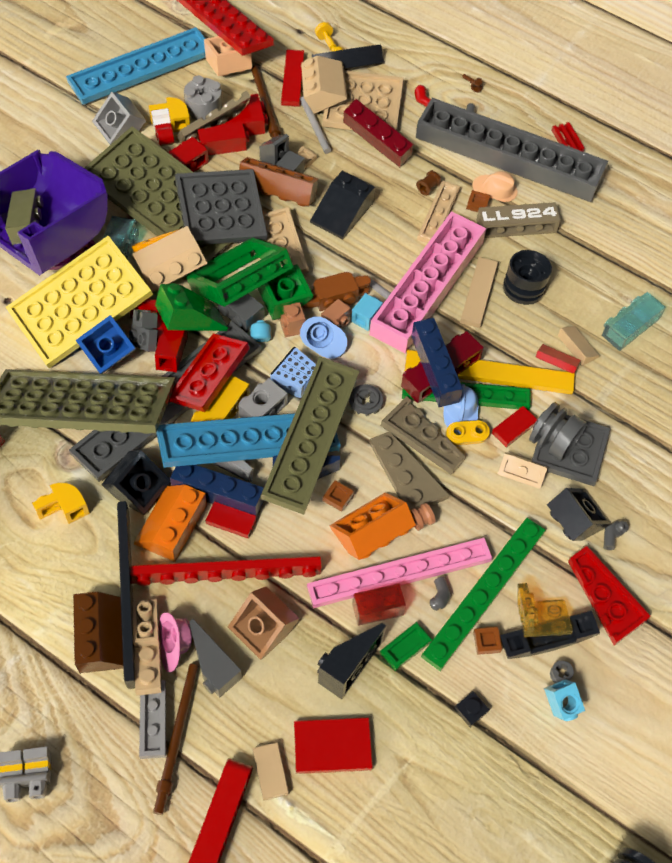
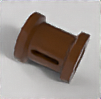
[416,170,441,195]

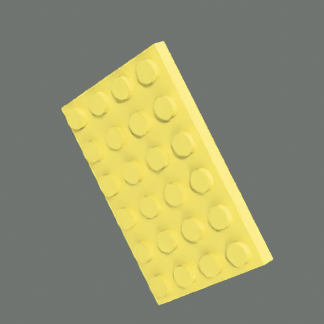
[6,236,154,368]

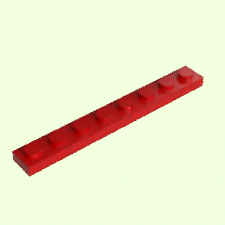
[130,556,321,586]

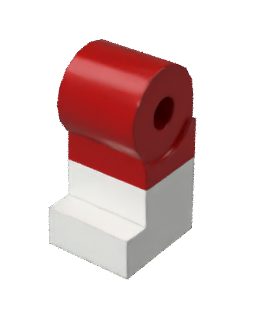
[151,108,174,146]

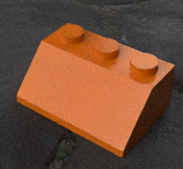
[134,485,207,562]
[329,492,416,560]

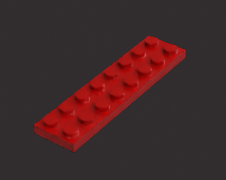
[177,0,274,56]

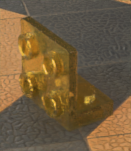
[517,583,573,637]

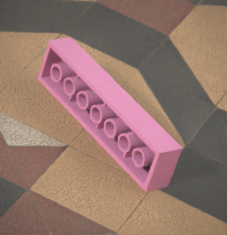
[369,211,486,353]

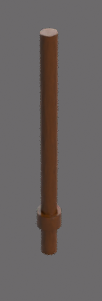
[251,66,281,138]
[153,664,199,815]

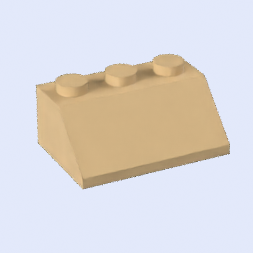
[301,56,347,114]
[133,226,207,292]

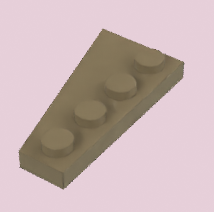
[177,91,251,143]
[380,396,465,474]
[369,431,449,510]

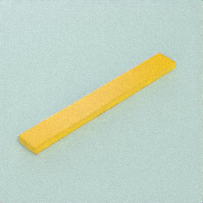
[404,350,574,395]

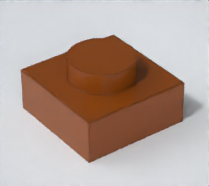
[466,190,491,212]
[323,480,354,512]
[473,627,502,655]

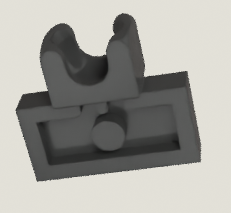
[129,310,158,352]

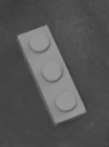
[139,680,166,759]

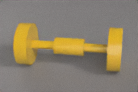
[315,22,344,52]

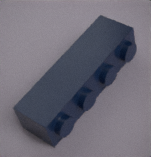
[411,318,463,407]
[170,465,264,516]

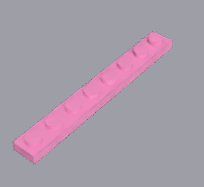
[307,538,492,608]

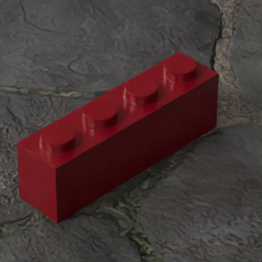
[343,99,413,168]
[401,331,484,403]

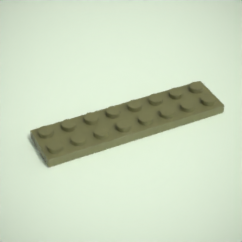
[260,356,360,515]

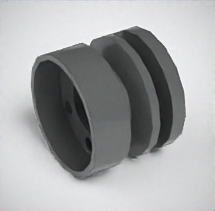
[529,402,587,461]

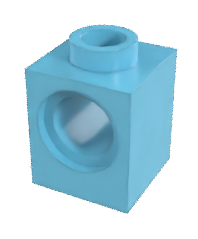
[351,293,383,331]
[544,679,585,721]

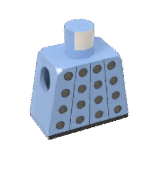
[270,347,316,398]

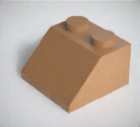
[228,587,300,660]

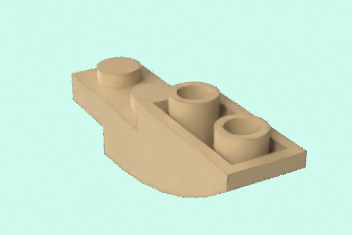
[132,599,162,696]

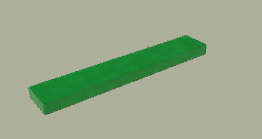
[402,382,530,410]

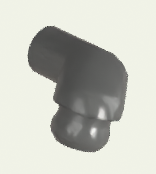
[430,577,451,611]

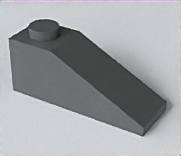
[189,619,242,698]

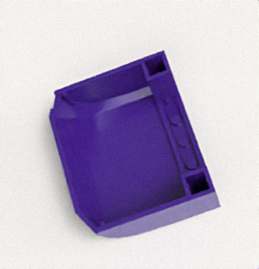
[0,150,107,276]

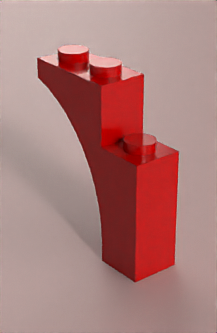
[198,94,268,156]
[130,299,188,373]

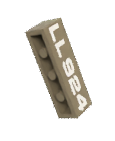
[476,202,560,238]

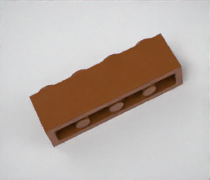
[239,157,319,206]

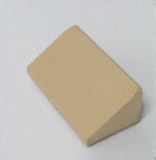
[558,326,599,366]

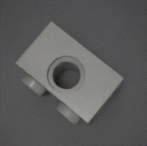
[238,378,288,418]

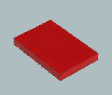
[294,718,372,774]

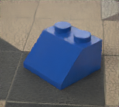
[76,315,136,374]

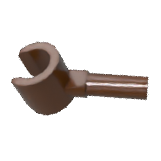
[462,74,483,93]

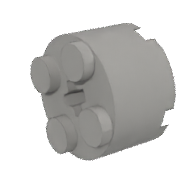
[184,76,222,120]

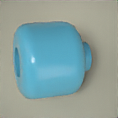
[250,320,271,342]

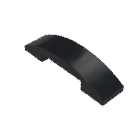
[311,44,384,69]
[500,611,600,659]

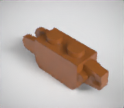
[303,272,371,311]

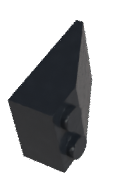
[310,170,375,240]
[317,623,386,699]

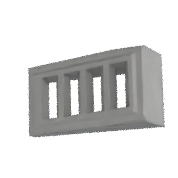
[213,460,253,482]

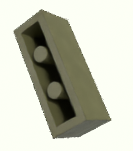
[5,188,44,245]

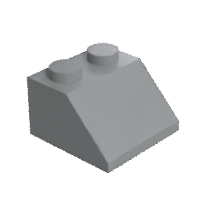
[92,92,146,145]

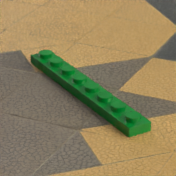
[421,517,546,672]

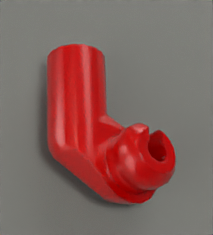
[414,85,431,107]

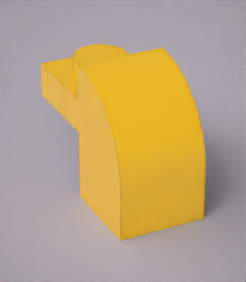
[148,97,190,132]
[32,483,90,524]

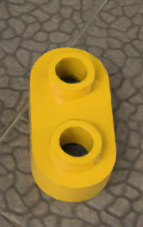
[445,420,490,445]

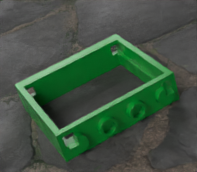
[185,238,293,307]

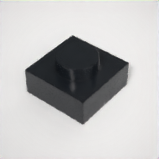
[454,691,490,728]

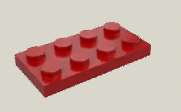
[170,333,250,412]

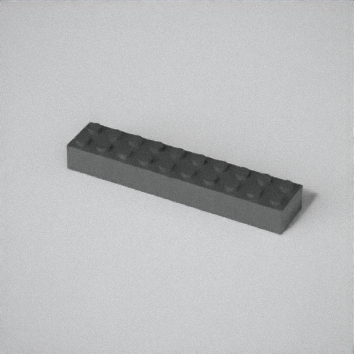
[415,98,608,202]

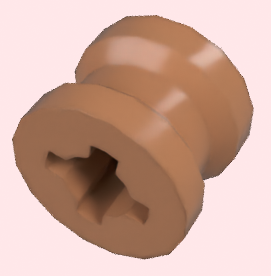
[410,503,435,531]

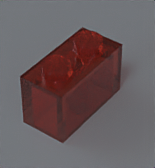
[352,584,406,626]

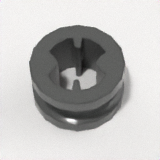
[550,661,574,683]

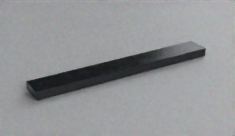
[117,501,135,689]

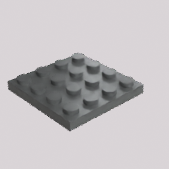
[175,169,267,245]

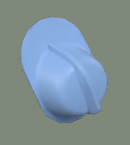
[300,316,347,359]
[443,384,478,434]

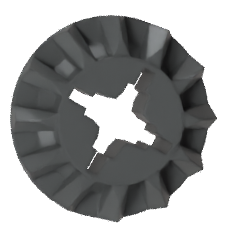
[349,384,383,416]

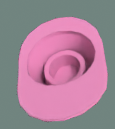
[159,613,192,672]

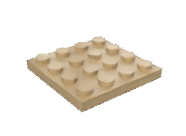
[322,70,404,130]

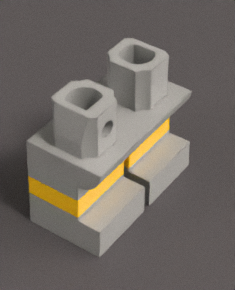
[0,747,52,803]

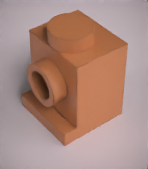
[321,299,352,328]
[280,302,305,338]

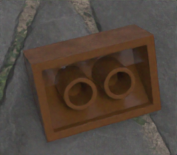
[73,592,123,674]

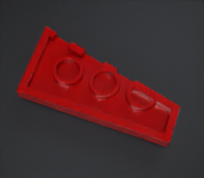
[568,546,651,646]

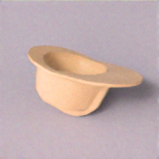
[472,171,517,202]

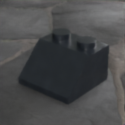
[101,450,171,515]
[547,488,611,541]

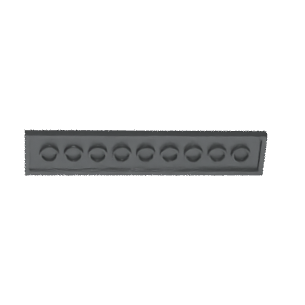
[69,321,261,482]

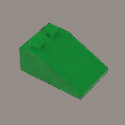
[155,283,228,331]

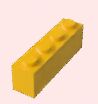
[191,375,250,422]

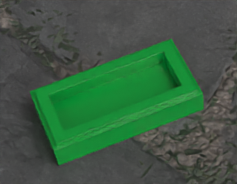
[380,622,432,671]

